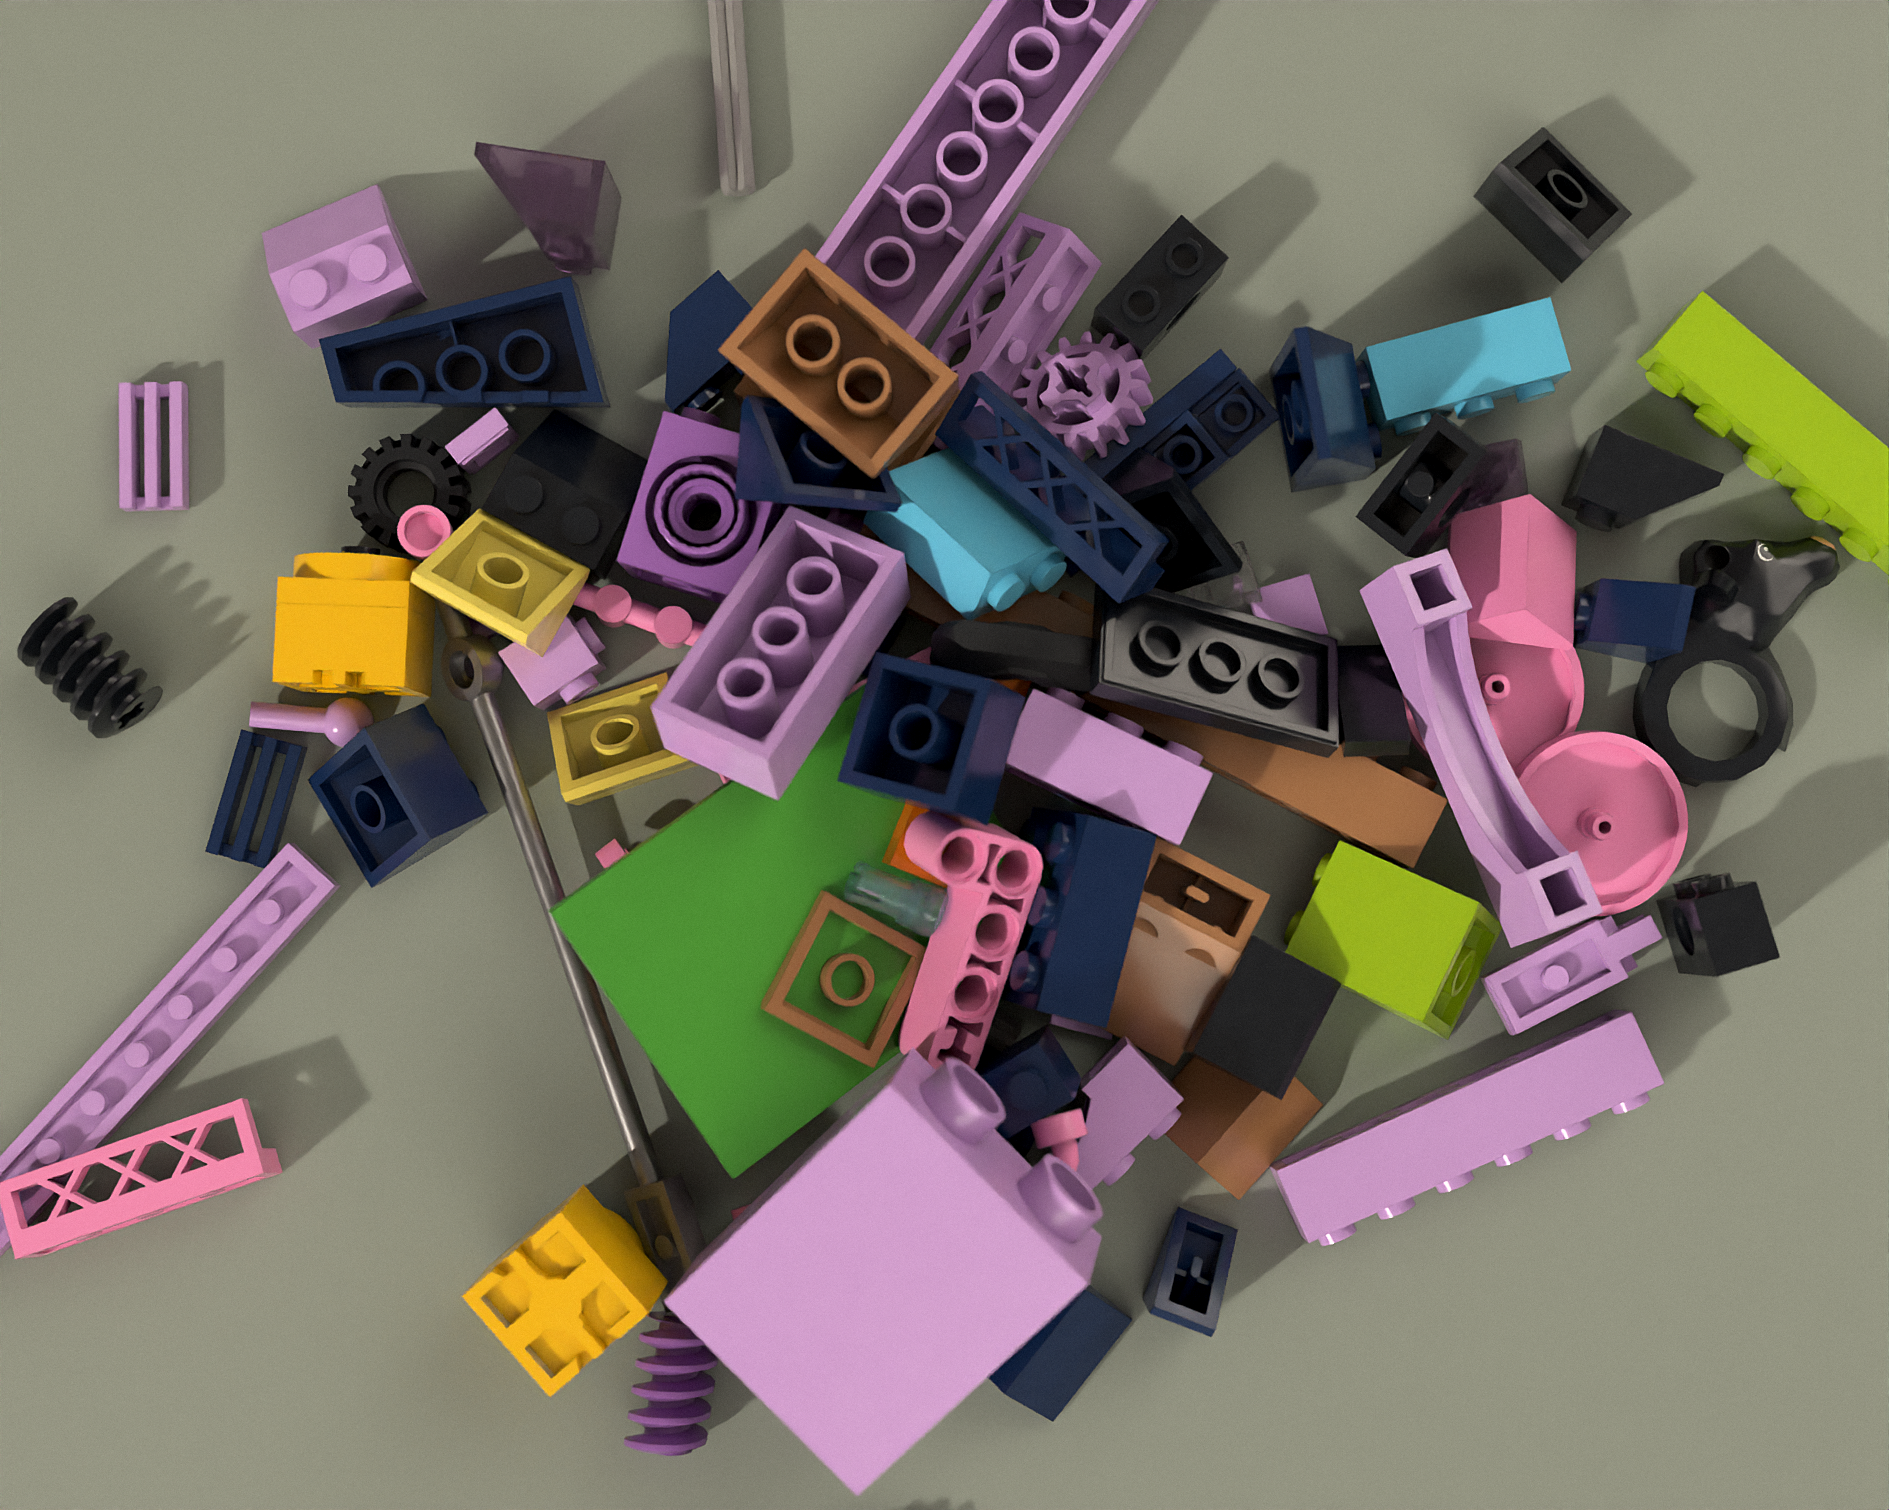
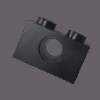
[1091,214,1229,361]
[1355,413,1501,559]
[1656,873,1781,977]

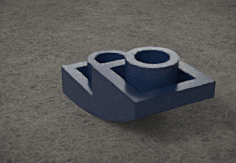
[1142,368,1282,492]

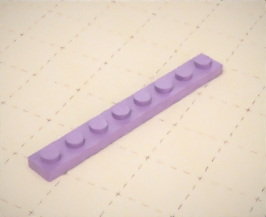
[0,843,341,1257]

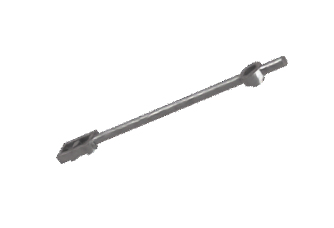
[433,597,707,1313]

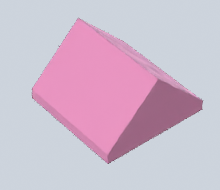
[1447,494,1577,650]

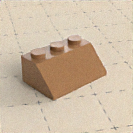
[718,248,959,480]

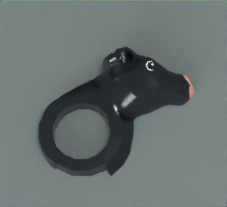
[1633,536,1840,787]

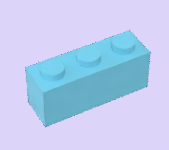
[1356,297,1571,436]

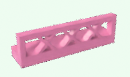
[0,1098,283,1259]

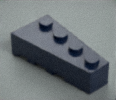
[319,276,611,408]

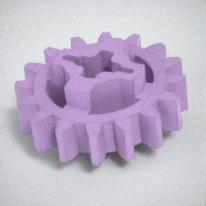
[1013,331,1153,461]

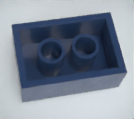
[1000,807,1157,1028]

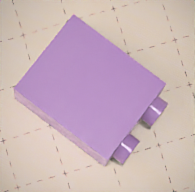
[664,1048,1103,1496]

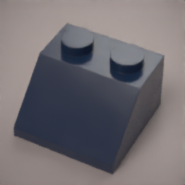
[308,703,488,888]

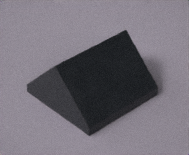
[1474,127,1632,283]
[1082,447,1243,593]
[1183,935,1342,1100]

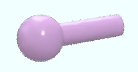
[249,698,374,747]

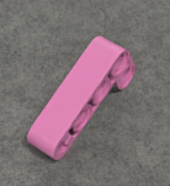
[898,811,1043,1070]

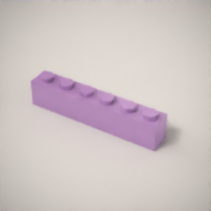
[1269,1009,1665,1246]

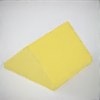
[410,508,590,657]
[547,672,698,806]

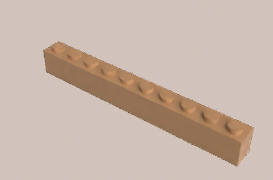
[859,524,1448,869]

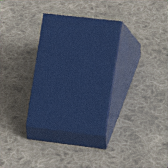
[1143,1207,1238,1337]

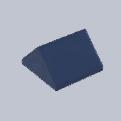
[735,395,902,513]
[988,1284,1132,1422]

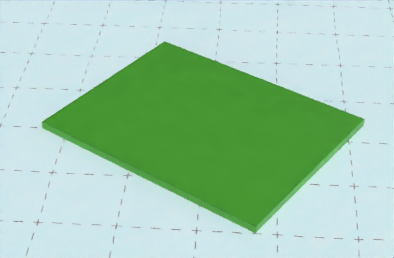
[547,683,1005,1179]

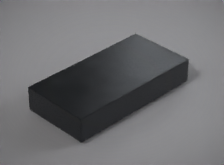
[1338,644,1411,757]

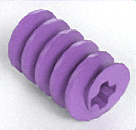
[624,1311,719,1456]

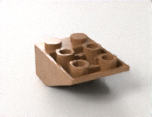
[1098,837,1271,1066]

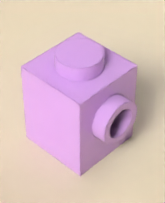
[498,614,607,711]

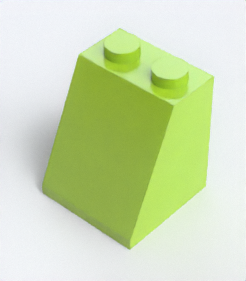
[1284,840,1502,1040]

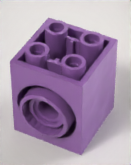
[617,407,784,604]

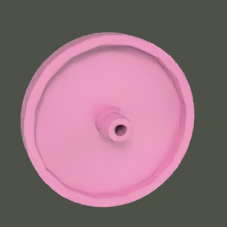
[1402,637,1584,771]
[1514,730,1688,917]

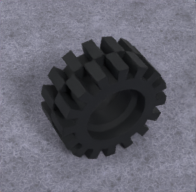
[348,434,472,554]

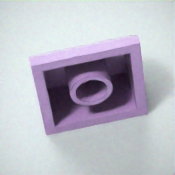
[262,184,428,349]

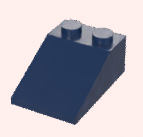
[1268,326,1382,493]

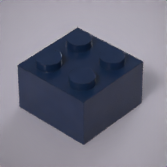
[837,652,1025,826]

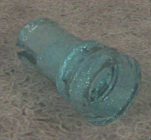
[844,861,948,937]

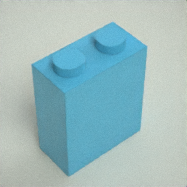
[863,448,1067,620]

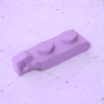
[1480,914,1662,1036]

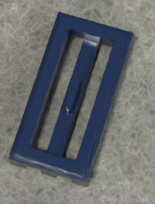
[205,729,308,868]

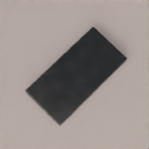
[1090,583,1339,758]

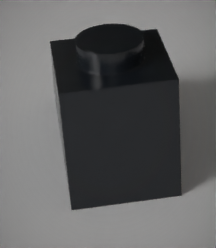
[1561,425,1724,532]

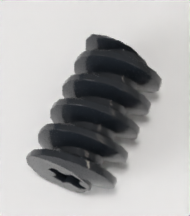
[17,597,163,738]

